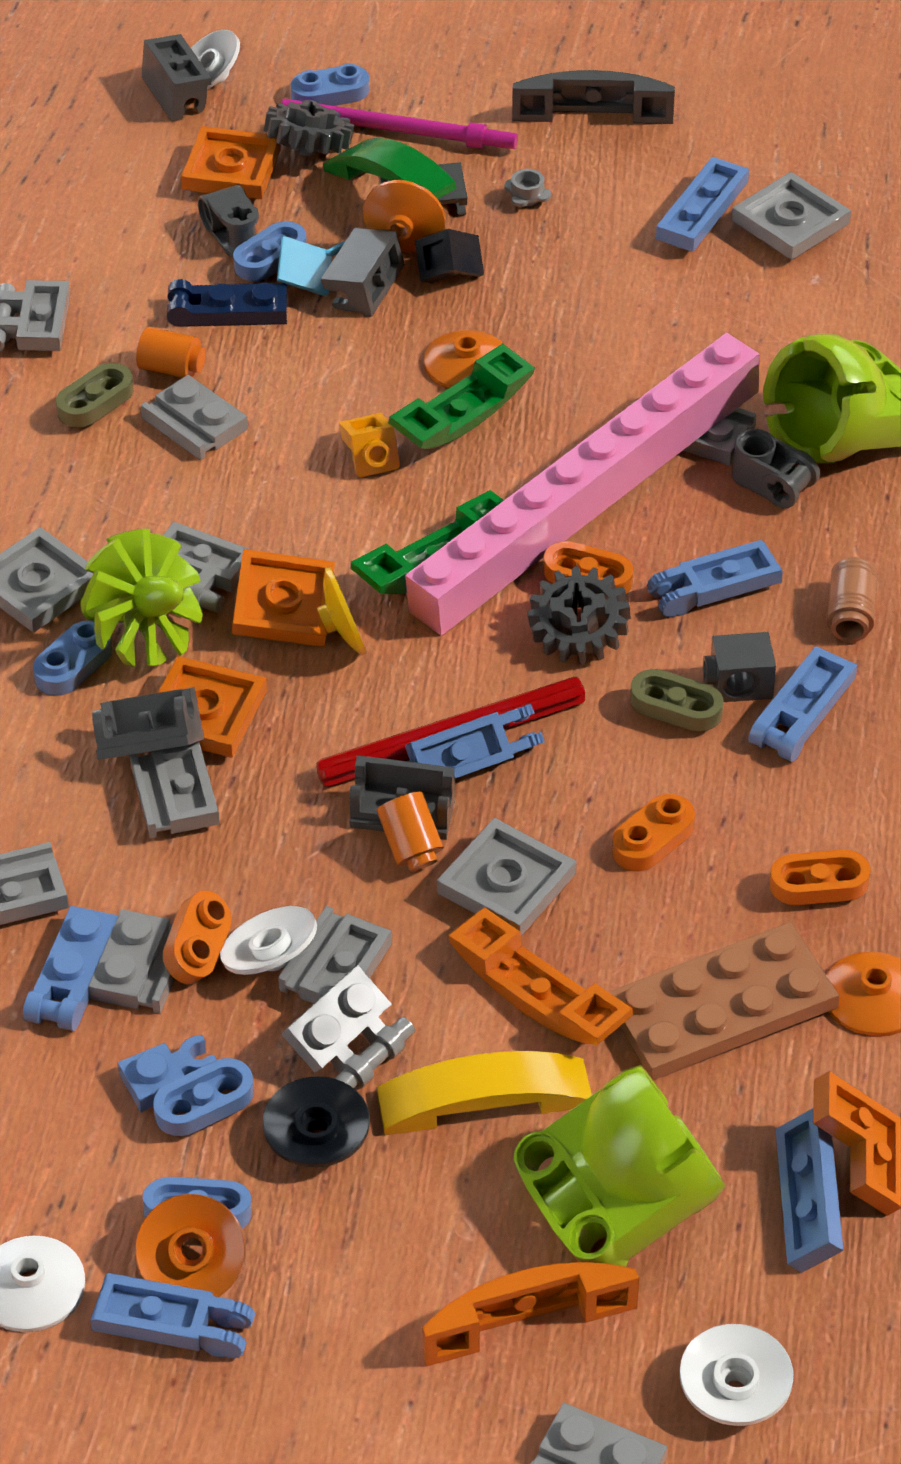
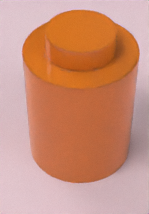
[136,326,206,378]
[376,792,444,871]

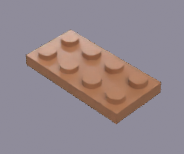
[609,921,839,1080]

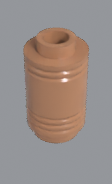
[827,557,878,642]

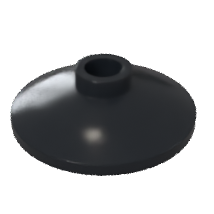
[263,1076,370,1168]

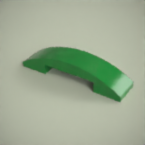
[323,138,457,199]
[388,343,535,449]
[350,490,504,595]

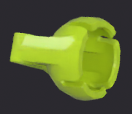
[763,334,901,464]
[514,1065,726,1267]

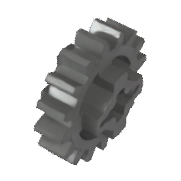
[264,100,354,156]
[528,566,631,664]

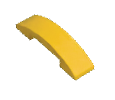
[377,1051,592,1136]

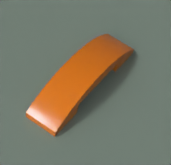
[448,907,633,1045]
[422,1262,639,1367]

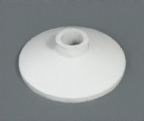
[191,30,240,90]
[220,906,317,975]
[0,1236,85,1333]
[680,1324,794,1426]

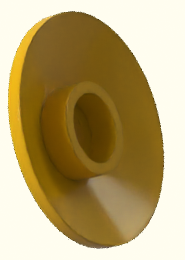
[317,567,367,655]

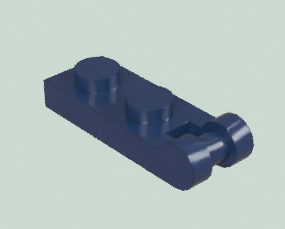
[167,279,287,327]

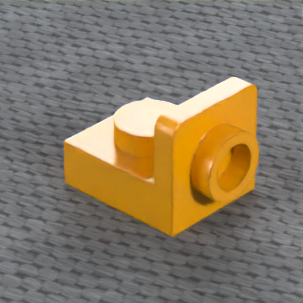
[339,413,400,477]

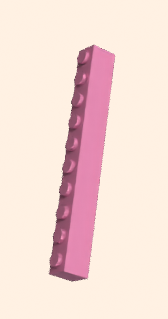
[405,333,759,636]

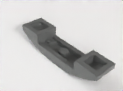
[512,70,675,124]

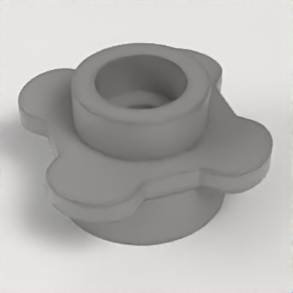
[504,169,551,207]

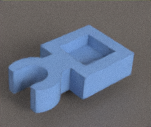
[118,1035,217,1112]

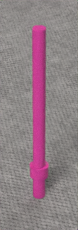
[282,98,518,150]

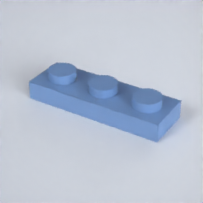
[656,157,749,252]
[775,1108,844,1273]

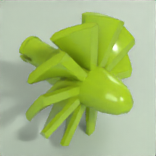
[80,529,203,667]

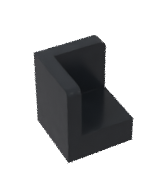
[415,229,484,283]

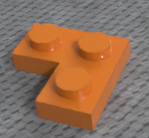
[813,1071,901,1215]

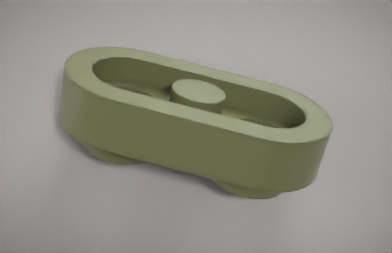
[56,363,134,428]
[630,669,723,731]

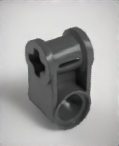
[198,185,259,257]
[732,429,820,508]

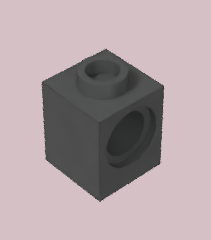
[703,632,776,702]

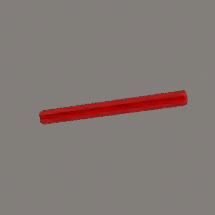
[316,677,586,787]

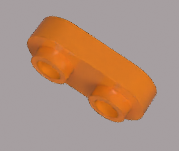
[543,541,634,594]
[612,794,695,871]
[769,849,871,905]
[163,890,232,984]

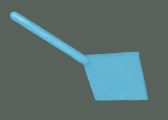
[277,236,345,297]

